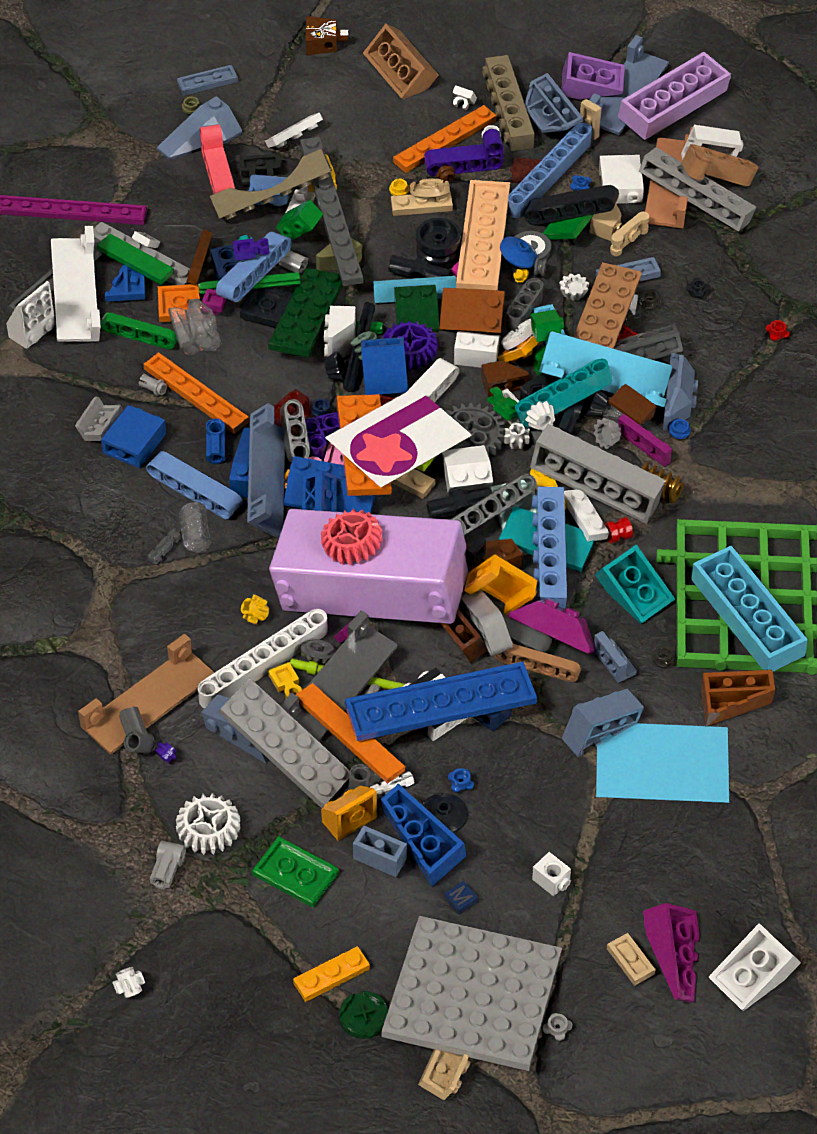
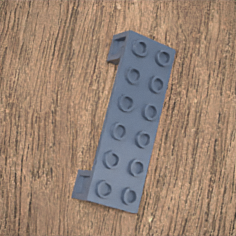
[589,35,669,135]
[247,403,285,539]

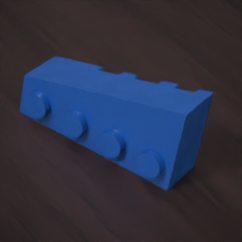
[381,784,466,887]

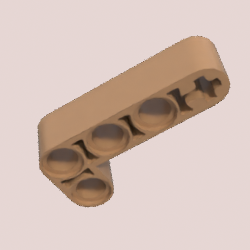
[681,144,758,186]

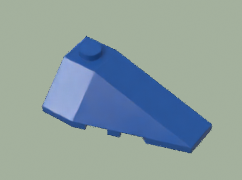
[229,428,250,498]

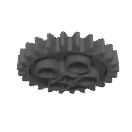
[446,403,505,457]

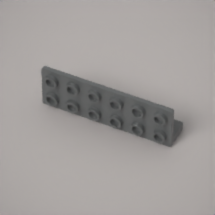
[280,610,398,742]

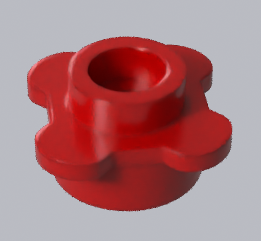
[765,320,790,341]

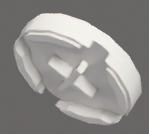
[501,319,532,350]

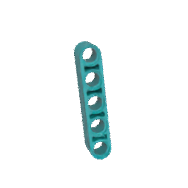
[515,358,613,428]

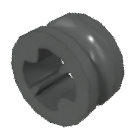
[534,258,547,277]

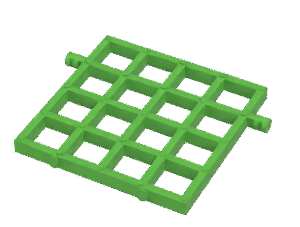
[656,519,817,675]

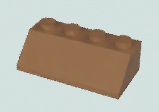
[363,24,439,100]

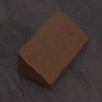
[608,384,656,425]

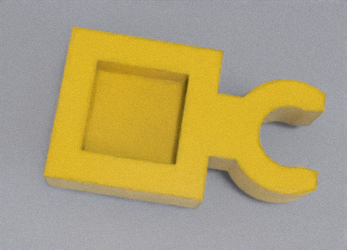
[268,662,302,699]

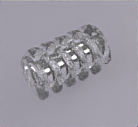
[179,502,211,552]

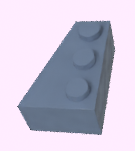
[562,689,644,757]
[201,694,269,764]

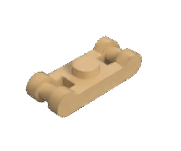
[610,212,649,256]

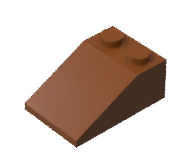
[439,288,505,335]

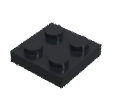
[240,288,293,327]

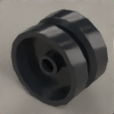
[416,217,461,268]

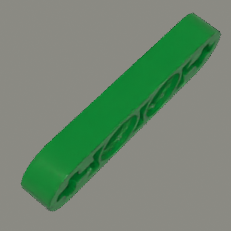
[100,312,178,349]

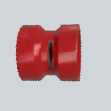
[604,517,633,544]

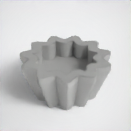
[593,418,621,449]

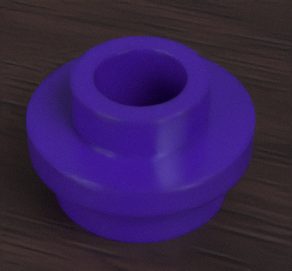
[155,742,176,763]

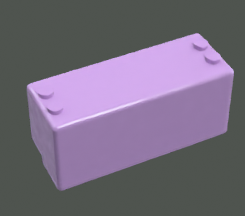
[269,509,468,624]

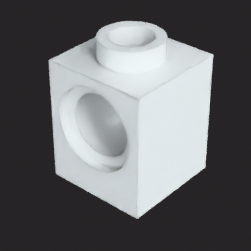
[532,852,571,896]

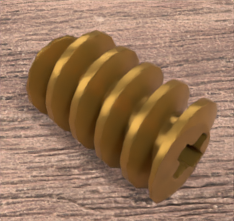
[641,462,685,503]

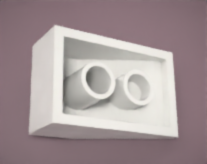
[709,924,801,1011]

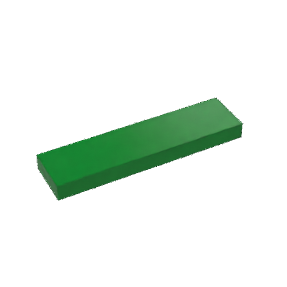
[97,234,174,285]

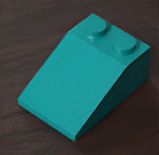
[594,545,675,624]

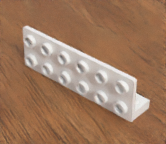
[51,226,100,342]

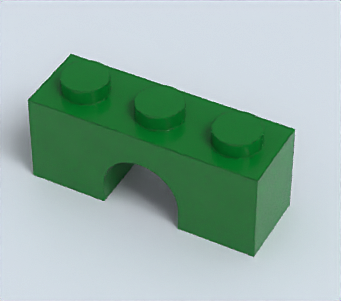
[531,309,564,376]

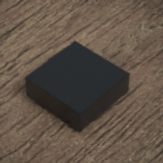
[466,536,486,566]

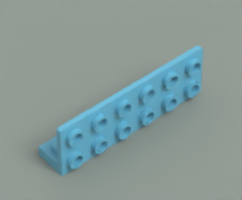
[539,331,672,407]

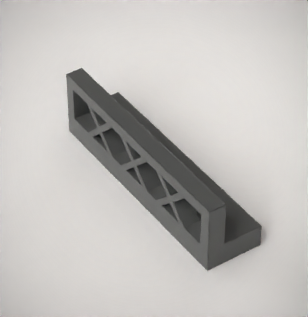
[614,324,683,360]

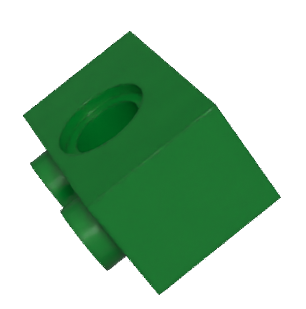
[275,200,323,240]

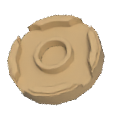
[410,178,450,197]

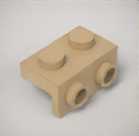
[418,1049,470,1100]

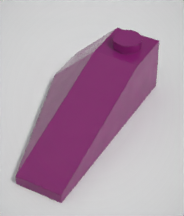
[643,903,699,1003]

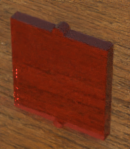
[510,157,542,183]

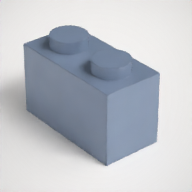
[353,826,407,877]

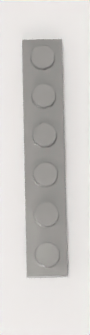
[93,222,192,285]

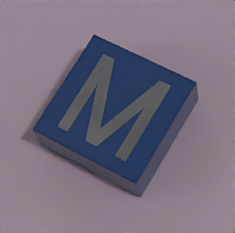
[444,881,478,914]

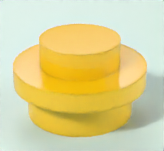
[389,179,409,196]

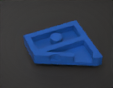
[105,265,145,302]

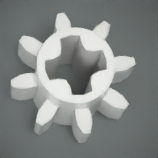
[504,423,530,449]
[113,967,145,998]

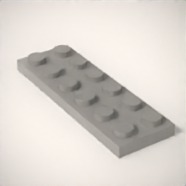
[218,677,350,808]

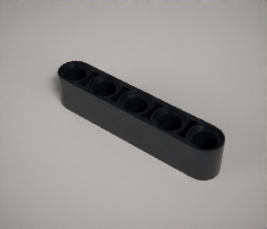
[524,185,619,225]

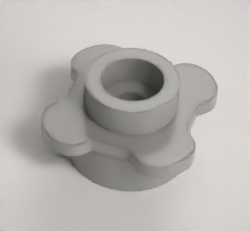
[543,1013,572,1041]

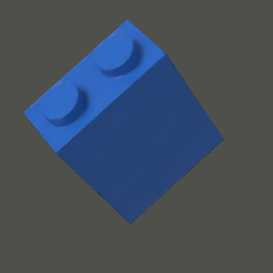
[361,337,408,396]
[101,405,166,469]

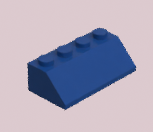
[284,456,376,514]

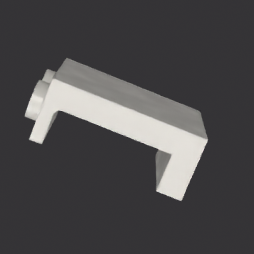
[599,155,644,204]

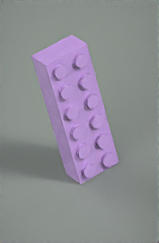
[618,52,731,140]

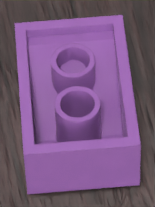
[561,52,625,99]

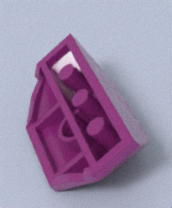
[508,598,596,654]

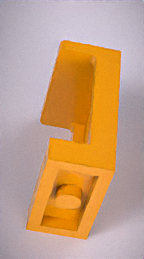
[464,554,537,615]

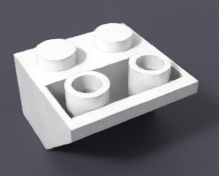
[324,306,356,359]

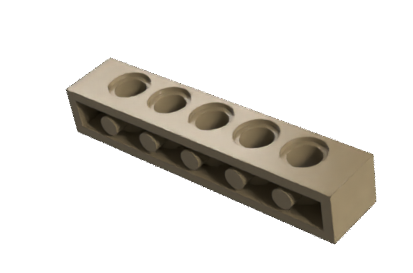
[482,55,534,151]

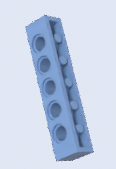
[532,486,567,609]

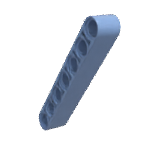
[508,123,592,218]

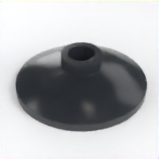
[422,793,467,833]

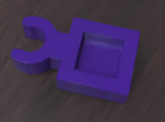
[233,238,270,261]

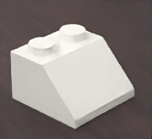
[454,331,501,367]
[442,445,493,493]

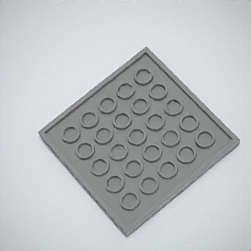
[381,916,562,1071]

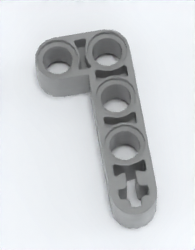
[460,589,513,656]

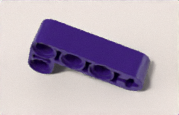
[424,129,503,176]
[305,412,340,461]

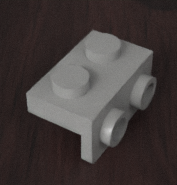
[75,397,124,441]

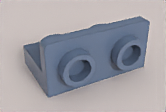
[594,631,637,683]

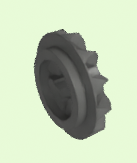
[300,640,337,664]

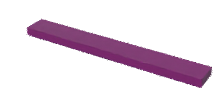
[0,195,147,225]

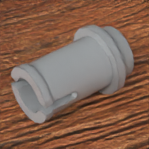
[139,374,167,396]

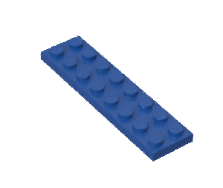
[345,662,537,741]

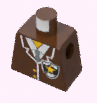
[306,16,348,55]

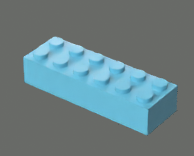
[692,546,808,671]

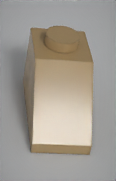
[590,204,623,241]

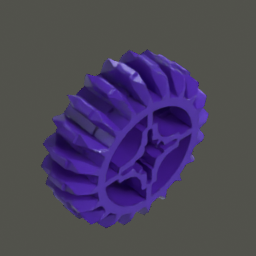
[383,320,438,371]

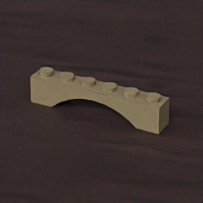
[210,148,332,220]

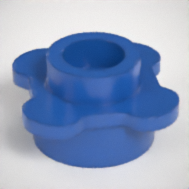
[570,175,591,191]
[448,768,474,792]

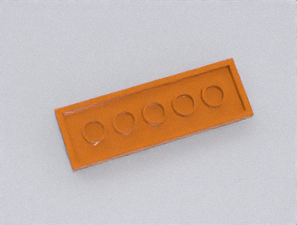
[336,394,392,496]

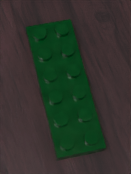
[268,268,343,357]

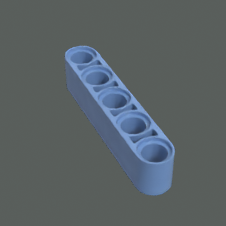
[216,232,291,302]
[146,451,243,519]

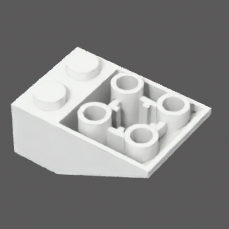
[6,281,56,349]

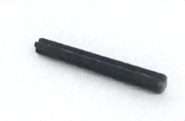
[343,302,375,392]

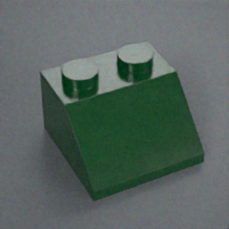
[394,284,439,332]

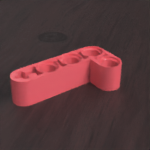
[200,124,235,194]

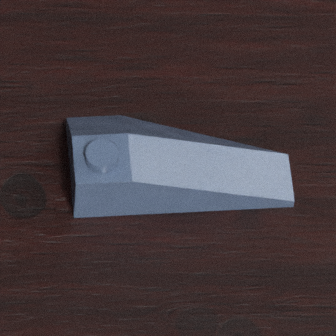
[157,96,243,160]

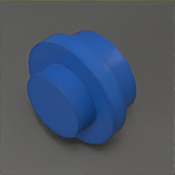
[669,419,691,439]

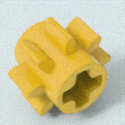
[241,595,269,625]

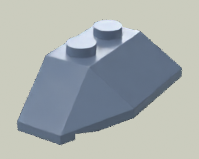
[525,73,584,133]
[663,353,698,430]

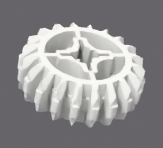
[176,793,240,855]

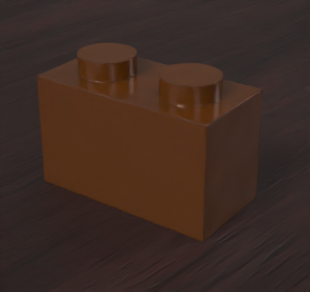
[440,609,488,663]

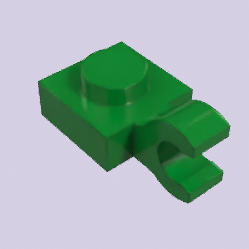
[487,387,518,421]

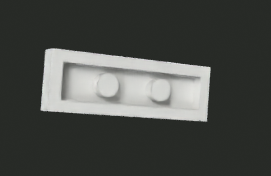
[265,113,323,148]
[564,489,609,542]

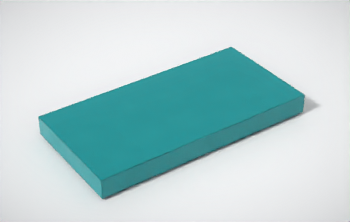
[499,506,595,572]

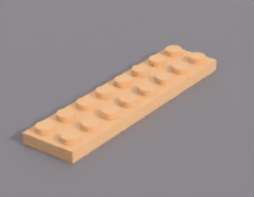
[456,180,510,291]

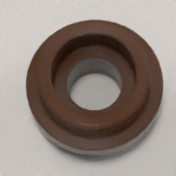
[436,165,456,183]

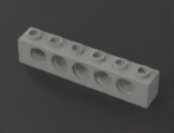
[639,147,756,231]

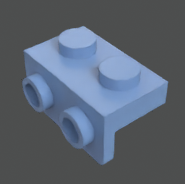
[248,175,290,206]

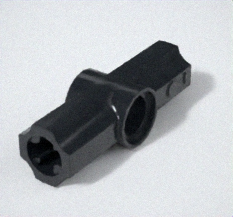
[388,255,452,279]
[554,397,587,435]
[426,488,493,519]

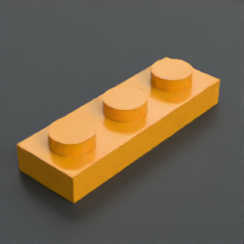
[293,946,370,1002]

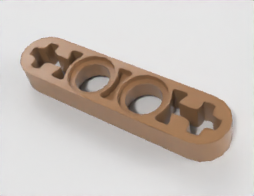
[494,644,581,682]

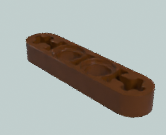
[186,229,213,285]

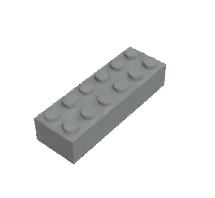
[530,424,666,524]

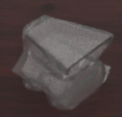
[168,299,221,355]

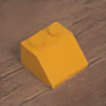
[321,785,377,841]

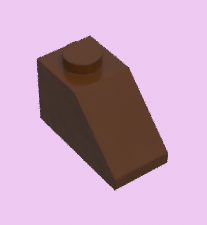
[481,361,529,397]

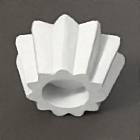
[559,274,589,301]
[525,401,555,431]

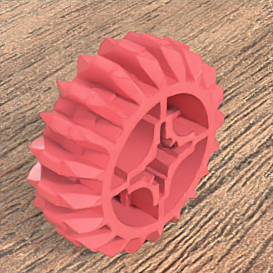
[321,508,383,565]

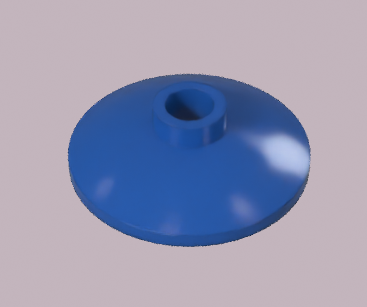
[500,237,538,268]

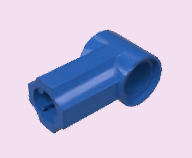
[206,418,226,464]

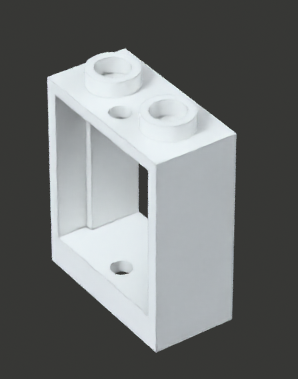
[681,125,743,160]

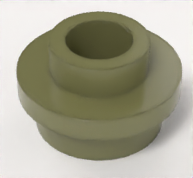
[182,96,201,114]

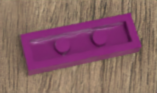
[618,414,672,467]

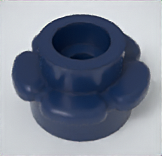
[311,399,332,417]

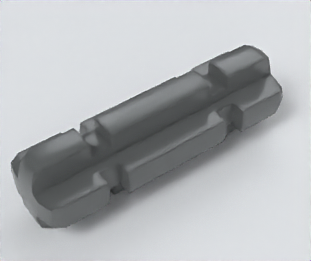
[147,529,181,565]

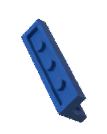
[302,470,337,512]

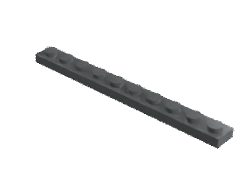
[300,137,363,286]

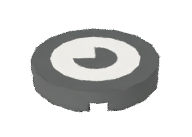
[515,231,551,261]

